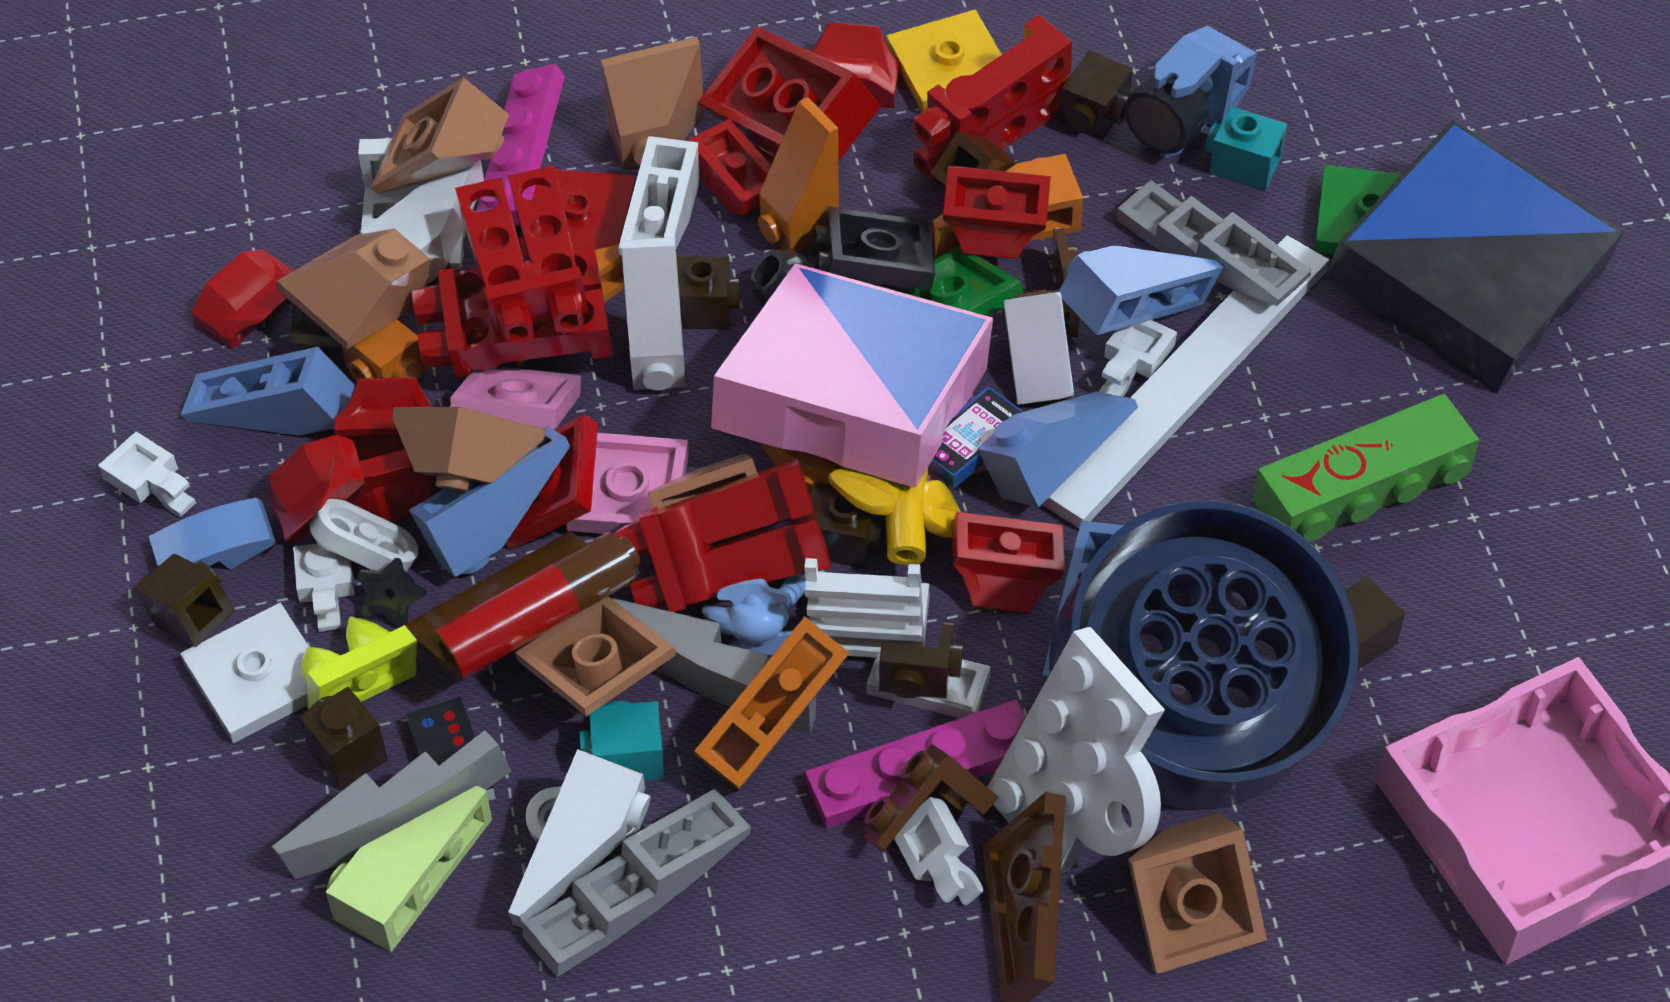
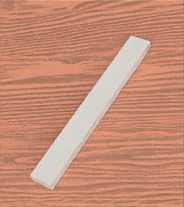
[1042,235,1329,528]

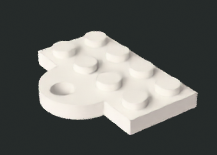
[988,627,1165,873]

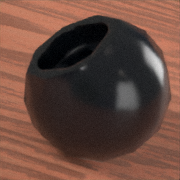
[751,249,813,307]

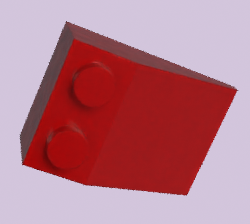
[698,26,881,162]

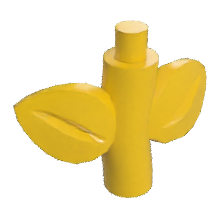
[828,467,961,566]

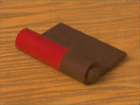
[401,531,640,681]

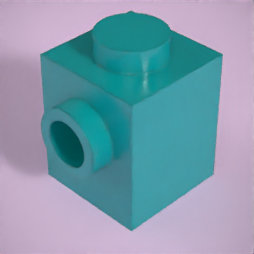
[1205,106,1287,192]
[580,701,665,781]

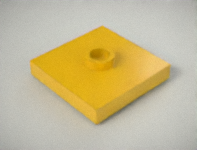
[886,9,1002,112]

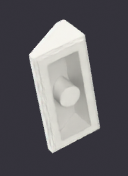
[1003,292,1074,405]

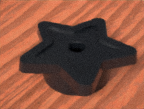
[357,558,427,628]

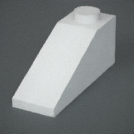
[618,136,699,255]
[360,160,484,284]
[621,237,686,390]
[508,749,651,928]

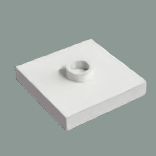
[180,603,309,744]

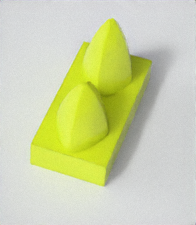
[301,617,417,709]

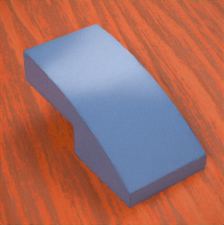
[149,498,276,570]

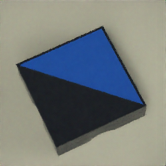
[1326,119,1624,394]

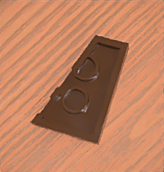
[982,792,1066,1002]

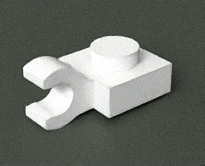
[1100,320,1177,397]
[98,432,196,517]
[293,543,355,632]
[894,797,983,905]

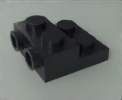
[812,207,935,291]

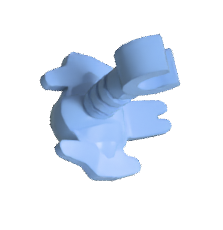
[701,570,825,655]

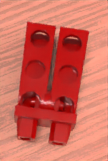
[913,14,1072,181]
[455,165,589,346]
[412,243,613,378]
[614,458,831,612]

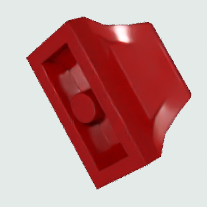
[809,22,899,108]
[688,119,774,215]
[942,166,1051,259]
[191,250,293,350]
[334,377,433,461]
[269,435,365,545]
[346,449,443,522]
[951,511,1065,614]

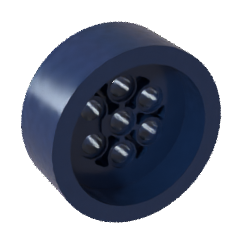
[1049,500,1359,810]

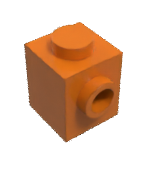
[341,320,426,382]

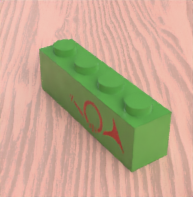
[1253,393,1479,542]

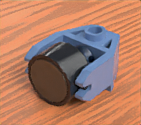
[1124,26,1257,158]

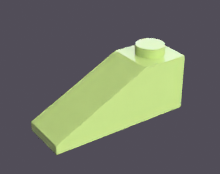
[326,786,492,952]

